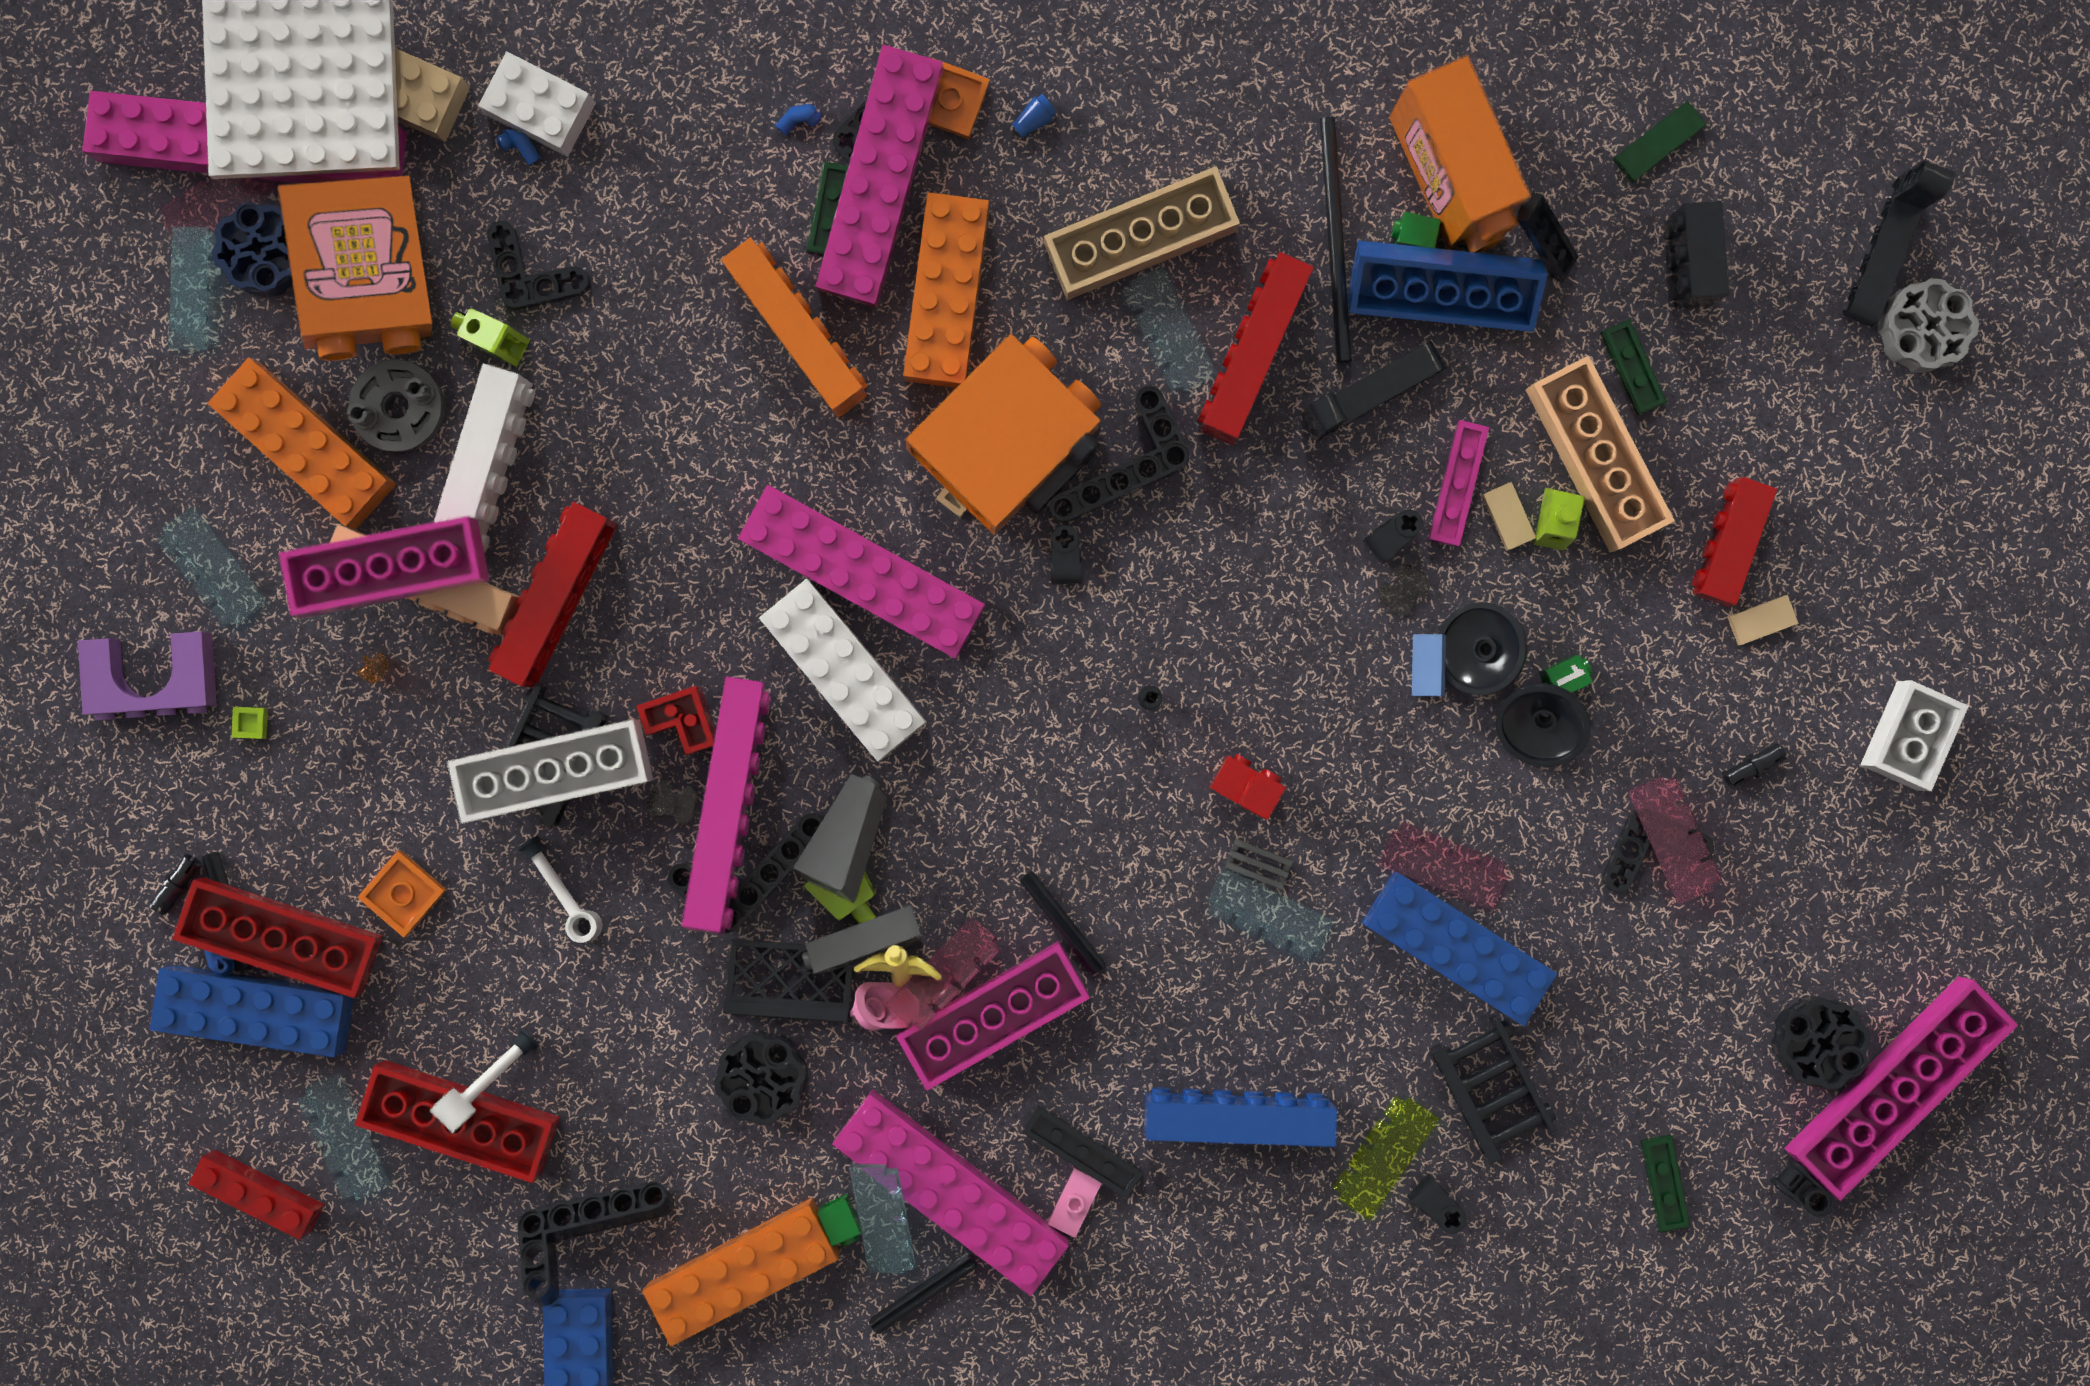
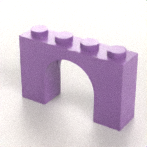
[78,631,217,721]

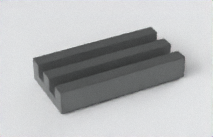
[1224,838,1293,890]

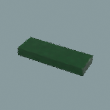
[1613,100,1706,183]
[806,161,849,255]
[1600,319,1667,416]
[1640,1134,1691,1233]

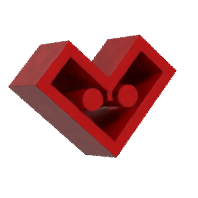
[636,686,716,755]
[1209,754,1286,820]

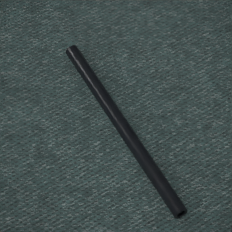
[1320,117,1352,363]

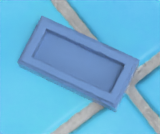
[1412,634,1446,697]

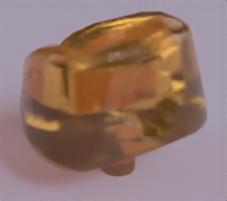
[356,653,390,684]

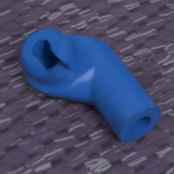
[775,104,821,136]
[496,129,542,165]
[204,950,235,975]

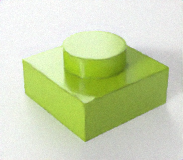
[231,707,268,739]

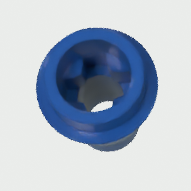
[1012,93,1058,138]

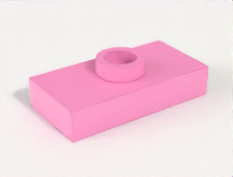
[1047,1167,1102,1238]

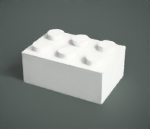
[478,51,596,157]
[1860,680,1969,791]

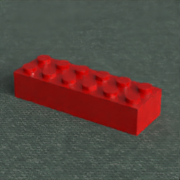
[1197,252,1314,446]
[488,502,618,688]
[172,877,383,998]
[355,1060,560,1183]

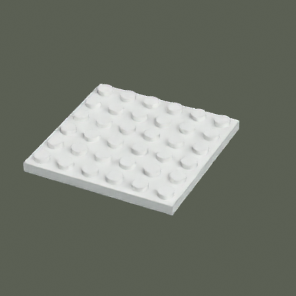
[202,0,400,179]

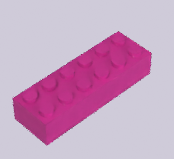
[279,516,490,618]
[896,941,1090,1091]

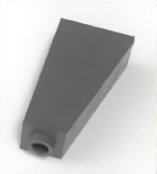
[793,774,887,903]
[802,905,922,977]

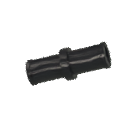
[1138,685,1163,710]
[1722,743,1787,789]
[148,854,202,915]

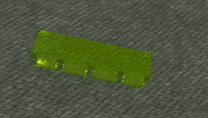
[1333,1096,1439,1220]

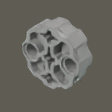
[1878,278,1979,373]

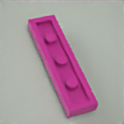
[1428,420,1489,547]

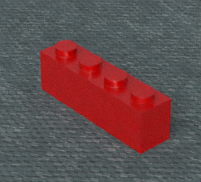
[1692,476,1777,607]
[188,1150,325,1240]

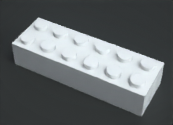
[434,363,535,553]
[759,578,927,762]
[447,720,653,823]

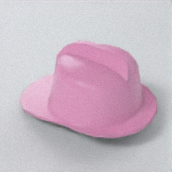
[850,982,920,1031]

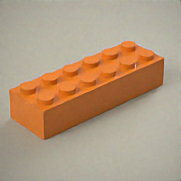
[903,192,990,388]
[721,237,868,418]
[207,357,397,530]
[642,1197,841,1347]

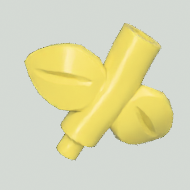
[854,945,942,988]

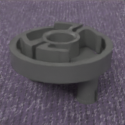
[347,359,445,453]

